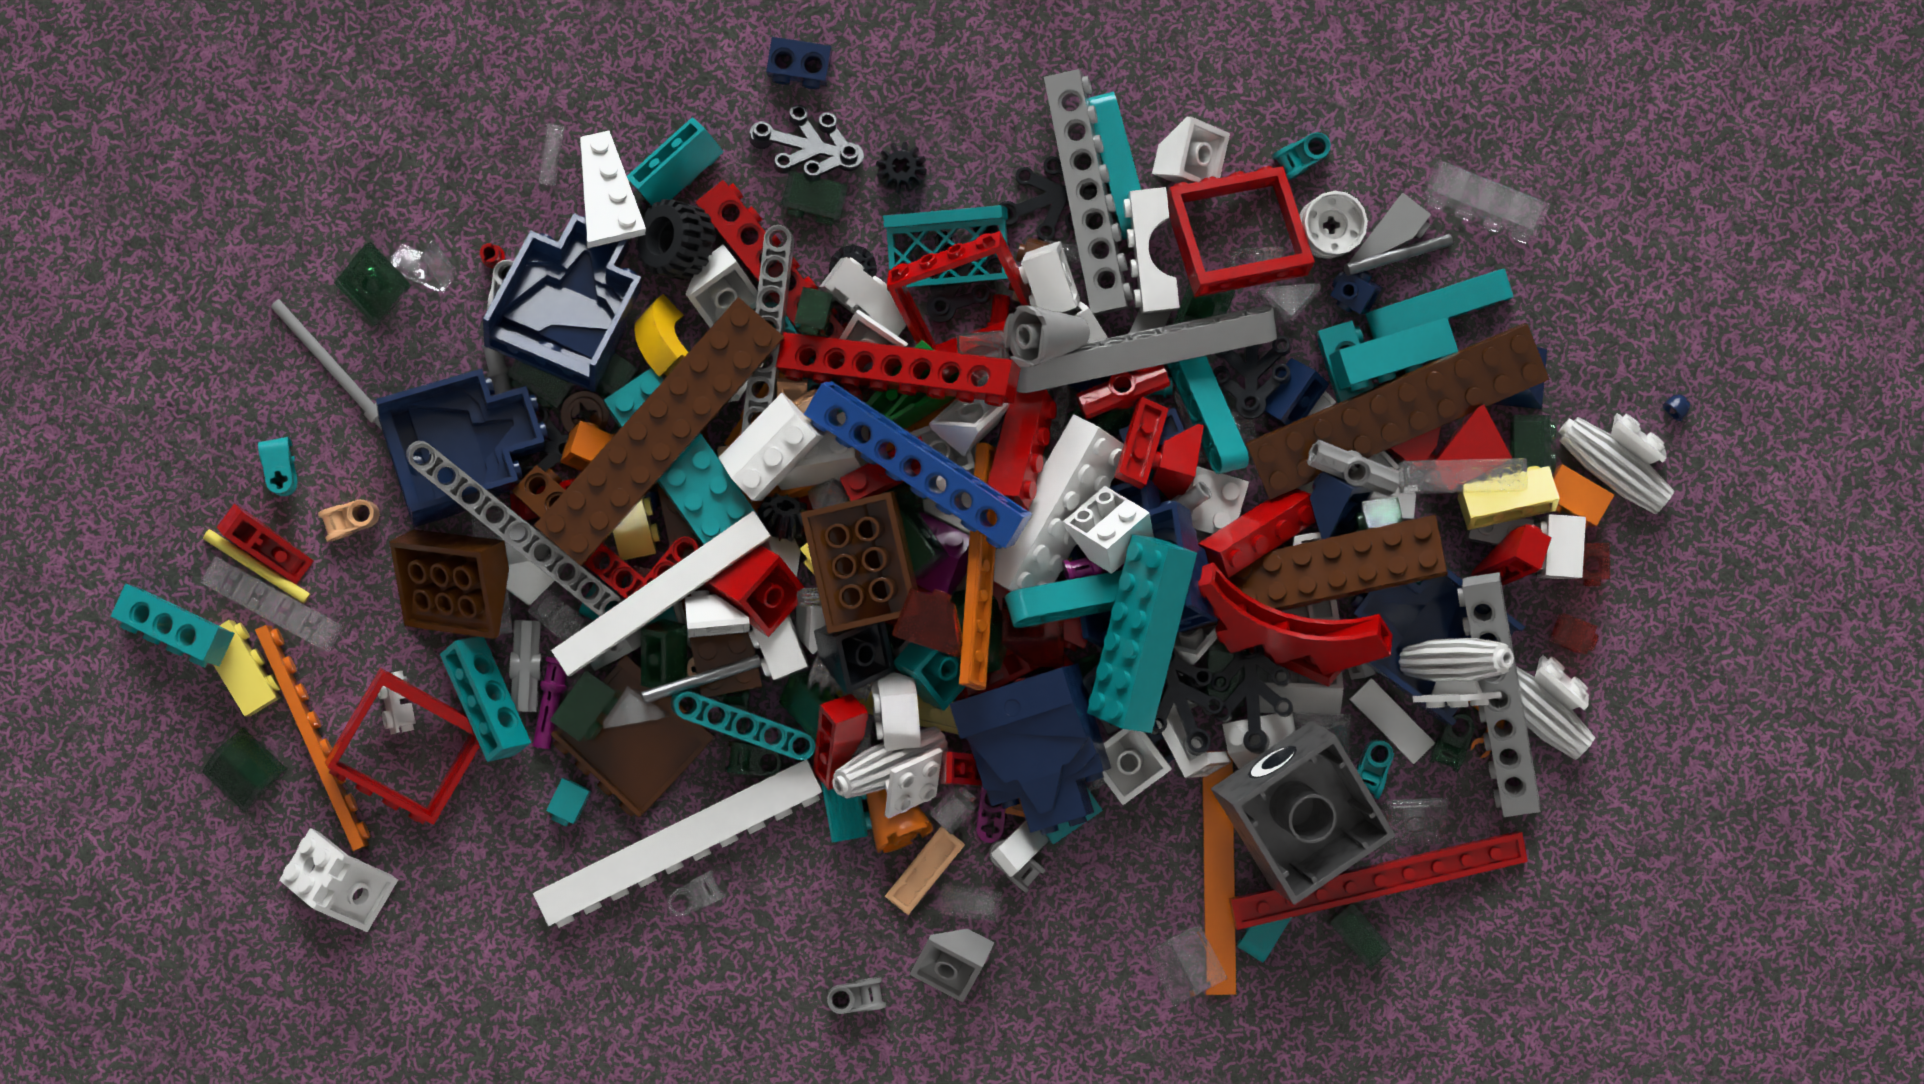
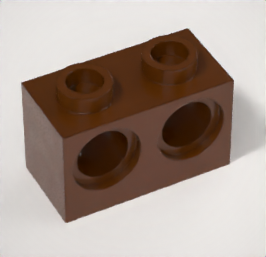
[512,465,565,518]

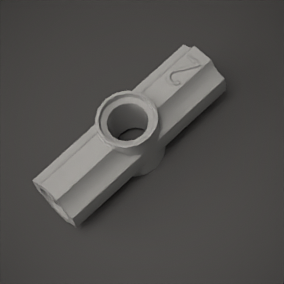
[1307,439,1401,497]
[509,620,542,712]

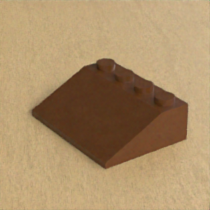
[801,491,923,634]
[389,529,509,639]

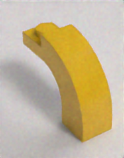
[634,294,689,377]

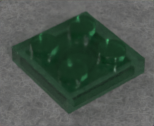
[334,242,412,326]

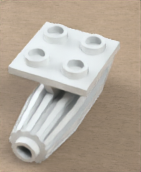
[1558,413,1674,514]
[1399,638,1514,708]
[1495,655,1595,760]
[832,726,948,819]

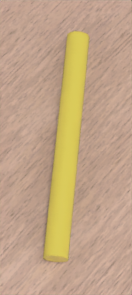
[203,529,311,604]

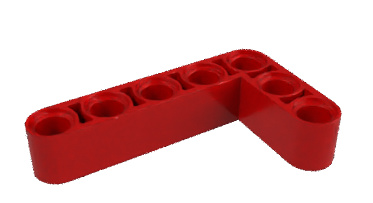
[584,536,702,599]

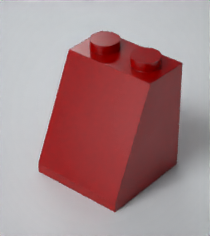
[1425,404,1512,495]
[704,545,809,637]

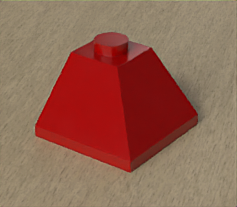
[1151,424,1204,501]

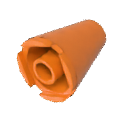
[866,789,933,853]

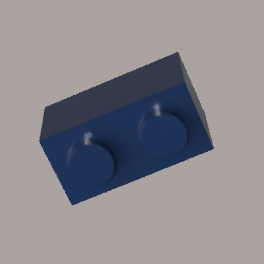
[1264,358,1329,427]

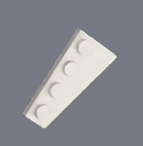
[580,131,646,248]

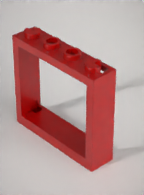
[1167,166,1315,297]
[887,231,1031,356]
[325,667,480,825]

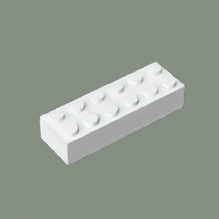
[993,414,1124,592]

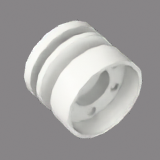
[1299,191,1368,259]

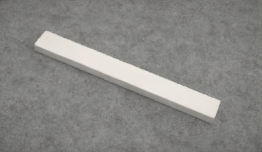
[551,511,772,677]

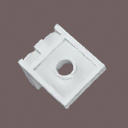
[279,828,398,932]

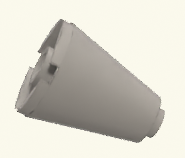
[1004,305,1090,367]

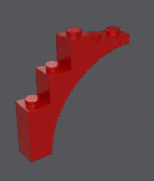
[1198,562,1393,675]

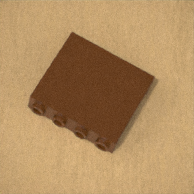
[550,655,715,817]

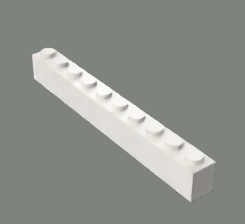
[533,759,823,928]

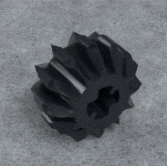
[876,142,927,194]
[758,493,808,542]

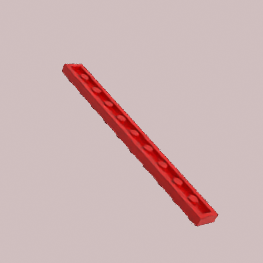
[1229,831,1528,930]

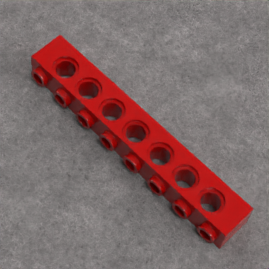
[695,180,848,387]
[775,332,1021,407]

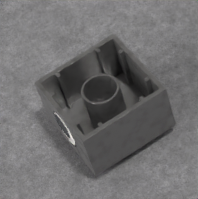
[1211,720,1396,905]

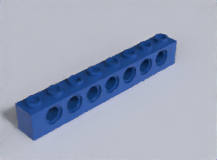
[804,381,1033,549]

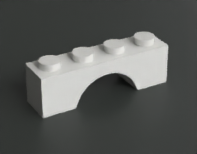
[1123,187,1180,314]

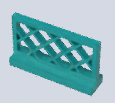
[883,205,1008,288]

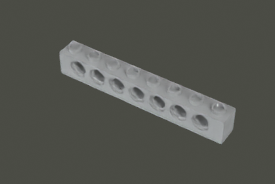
[1044,69,1133,316]
[1457,572,1540,817]

